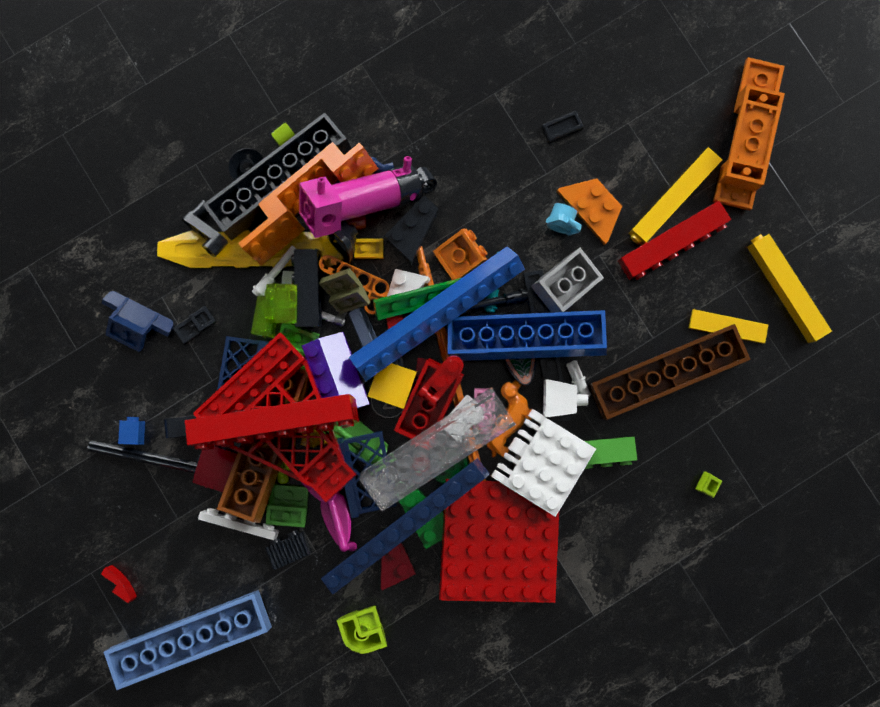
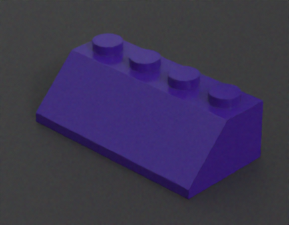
[302,332,370,409]

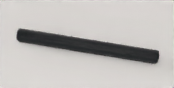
[87,441,198,473]

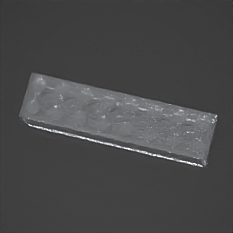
[359,387,516,511]

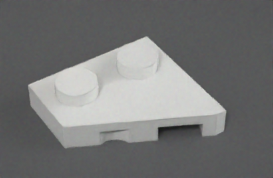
[387,269,430,296]

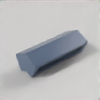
[348,307,377,348]

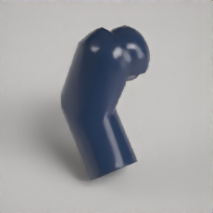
[371,157,394,174]

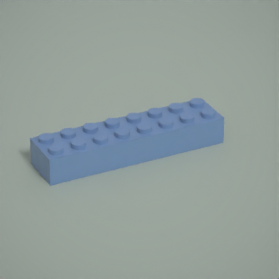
[104,590,272,690]

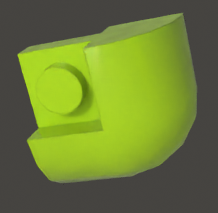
[337,605,387,654]

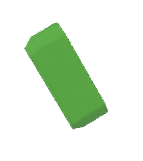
[327,421,388,469]

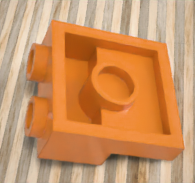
[433,229,488,280]

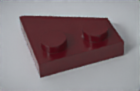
[381,542,416,590]

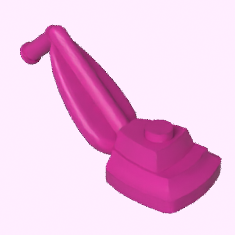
[299,467,357,552]

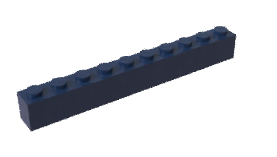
[321,458,490,595]

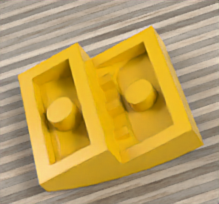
[368,363,417,409]

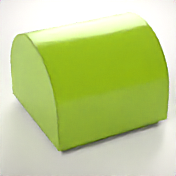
[271,123,295,146]
[695,472,722,498]

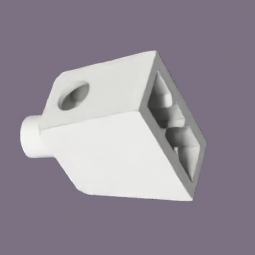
[543,380,588,417]

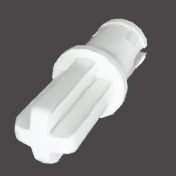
[567,360,591,396]

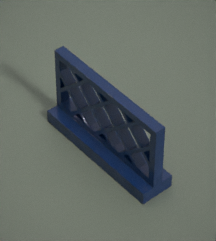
[217,336,269,390]
[337,431,397,518]

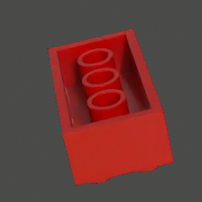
[394,358,464,447]

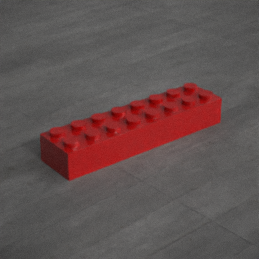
[185,394,359,451]

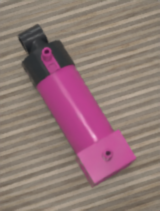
[299,156,437,238]

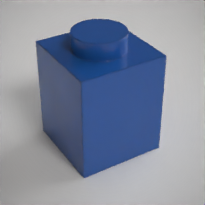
[118,417,145,445]

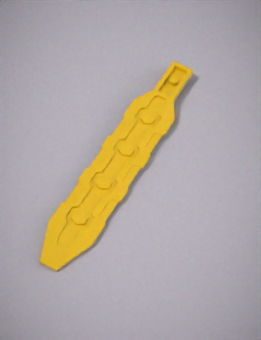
[157,230,384,268]

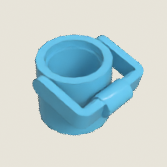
[546,203,582,235]

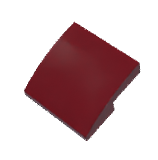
[193,447,237,493]

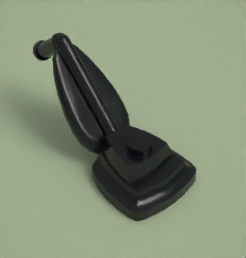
[327,180,358,264]

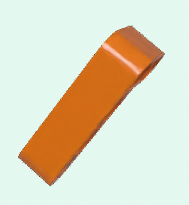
[319,255,389,314]

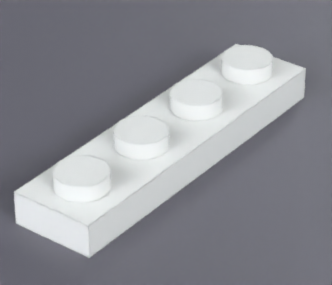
[198,508,279,540]

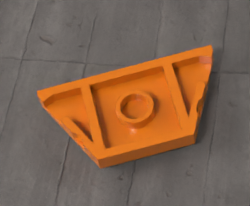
[556,179,622,245]

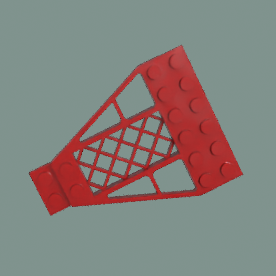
[193,332,357,503]

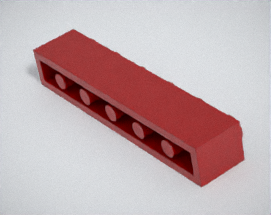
[618,200,731,280]

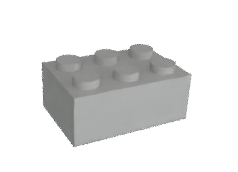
[531,247,604,313]

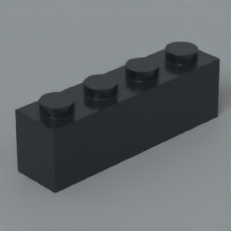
[291,249,322,328]

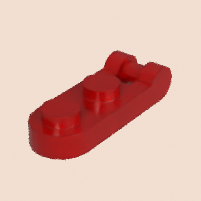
[417,355,464,407]

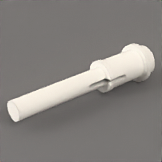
[252,246,296,298]

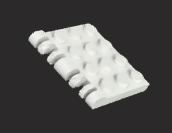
[491,409,596,517]

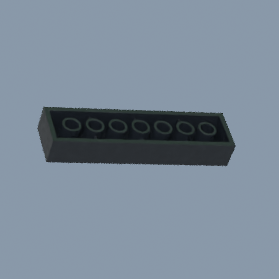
[203,113,352,241]

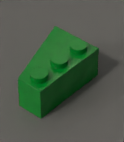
[397,486,444,549]

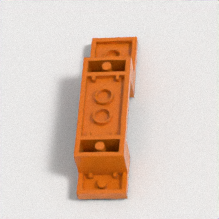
[713,57,785,211]
[238,142,379,266]

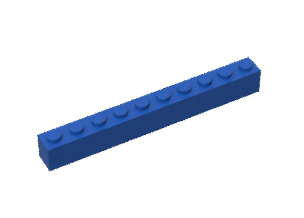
[349,246,525,381]

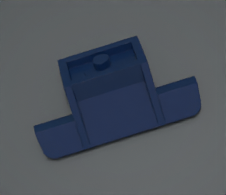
[102,291,174,352]

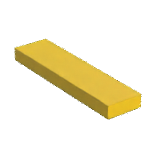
[689,309,768,344]

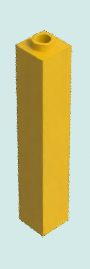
[628,147,723,245]
[747,234,832,343]

